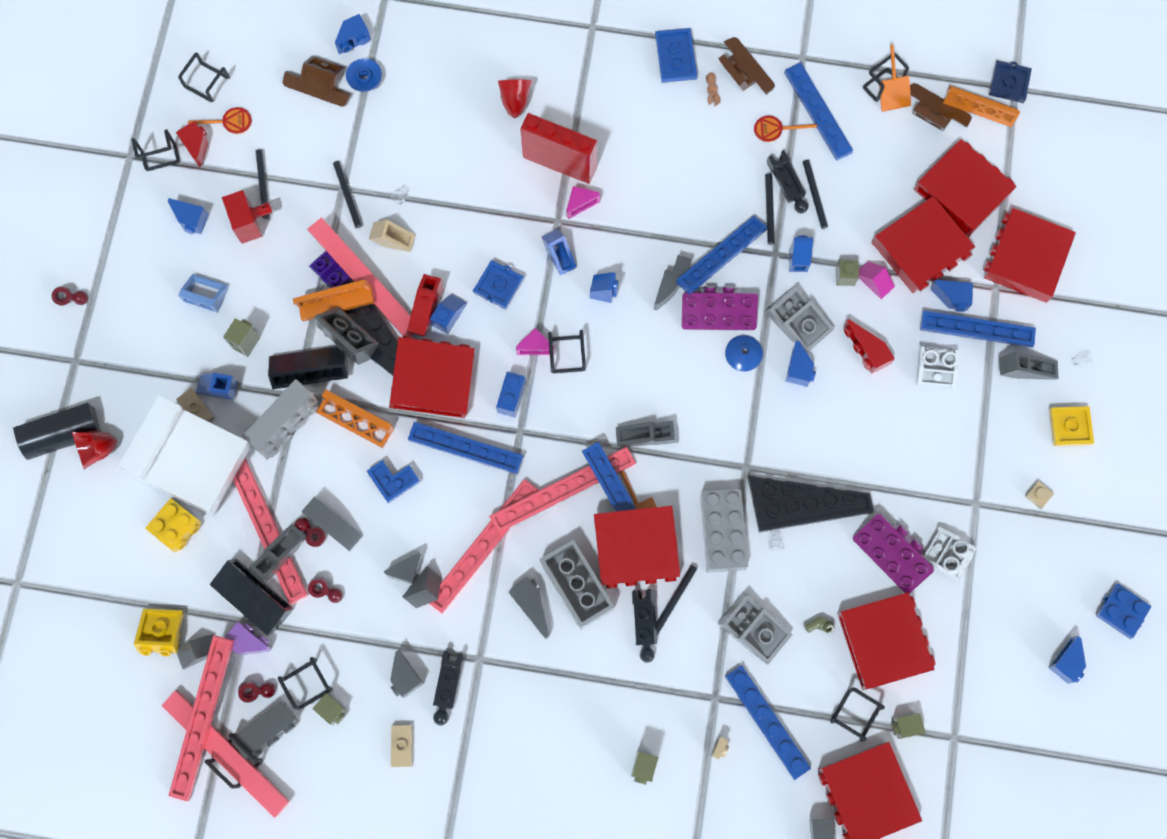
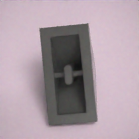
[384,552,423,584]
[402,566,441,608]
[177,634,214,669]

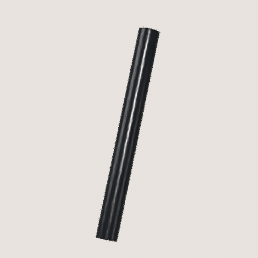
[255,149,270,219]
[802,160,828,229]
[333,161,362,228]
[765,174,775,245]
[656,565,697,636]

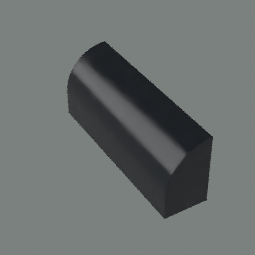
[268,346,348,390]
[13,403,101,460]
[209,559,294,636]

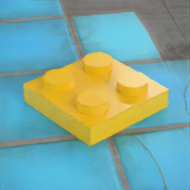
[1049,406,1094,447]

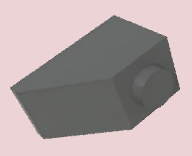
[390,650,424,698]

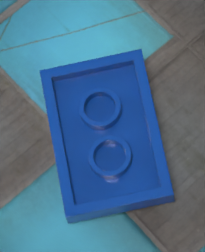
[655,28,697,83]

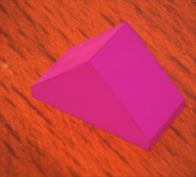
[566,186,600,219]
[859,261,895,300]
[516,328,554,355]

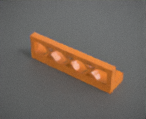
[943,85,1020,127]
[292,279,375,322]
[316,389,394,449]

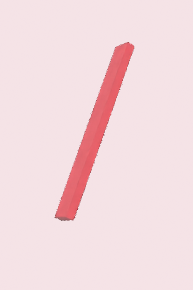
[307,217,414,336]
[489,447,636,534]
[233,458,309,604]
[429,479,539,614]
[168,635,234,801]
[161,690,290,818]

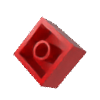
[222,190,273,244]

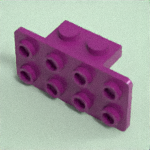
[681,285,758,330]
[853,513,935,594]

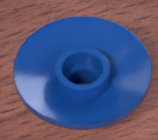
[346,58,382,92]
[725,335,763,372]

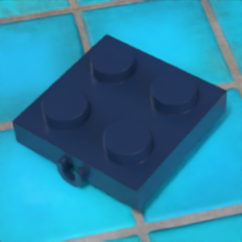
[988,60,1032,103]

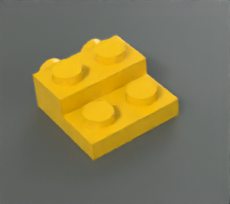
[145,498,202,553]
[134,609,184,657]

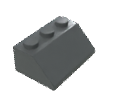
[315,307,379,365]

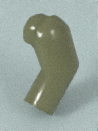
[804,617,835,633]

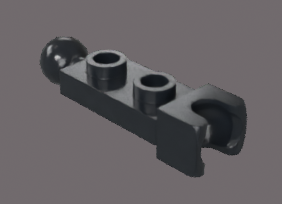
[767,150,809,214]
[632,589,657,663]
[433,650,464,726]

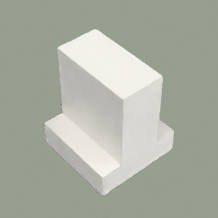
[118,395,251,516]

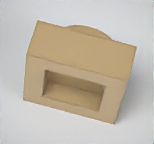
[1025,481,1054,509]
[711,737,729,760]

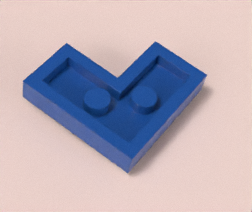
[366,460,420,503]

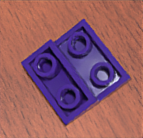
[309,251,352,288]

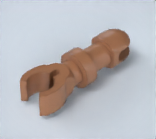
[706,72,720,107]

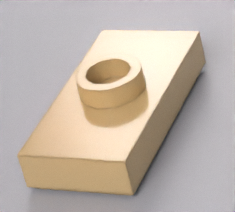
[176,388,215,422]
[391,725,412,767]

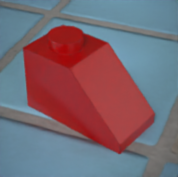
[176,121,208,167]

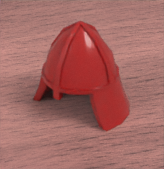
[498,79,533,119]
[72,431,117,470]

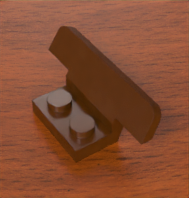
[718,37,775,95]
[282,55,351,107]
[910,83,972,132]

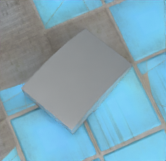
[765,286,834,352]
[718,594,793,665]

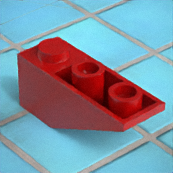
[407,274,444,337]
[843,319,895,374]

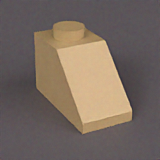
[369,219,415,252]

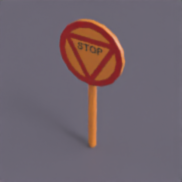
[187,107,252,134]
[754,115,817,142]

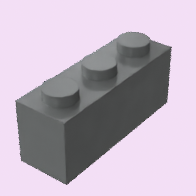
[231,701,299,759]

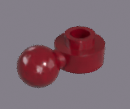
[51,286,88,306]
[294,517,326,547]
[308,576,343,603]
[238,681,276,703]

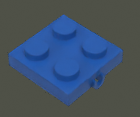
[473,260,524,310]
[1096,583,1152,639]

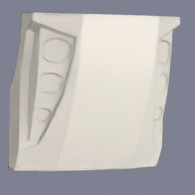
[917,346,959,389]
[923,527,976,582]

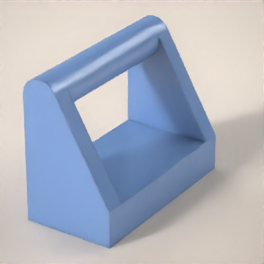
[178,274,228,313]

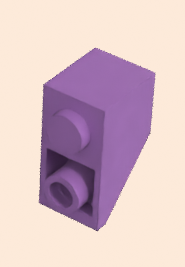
[225,622,272,655]

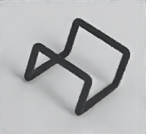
[178,52,230,102]
[863,53,909,102]
[131,129,180,171]
[548,329,586,374]
[277,657,333,710]
[830,687,885,742]
[204,733,263,789]

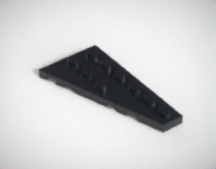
[344,304,398,376]
[747,475,874,533]

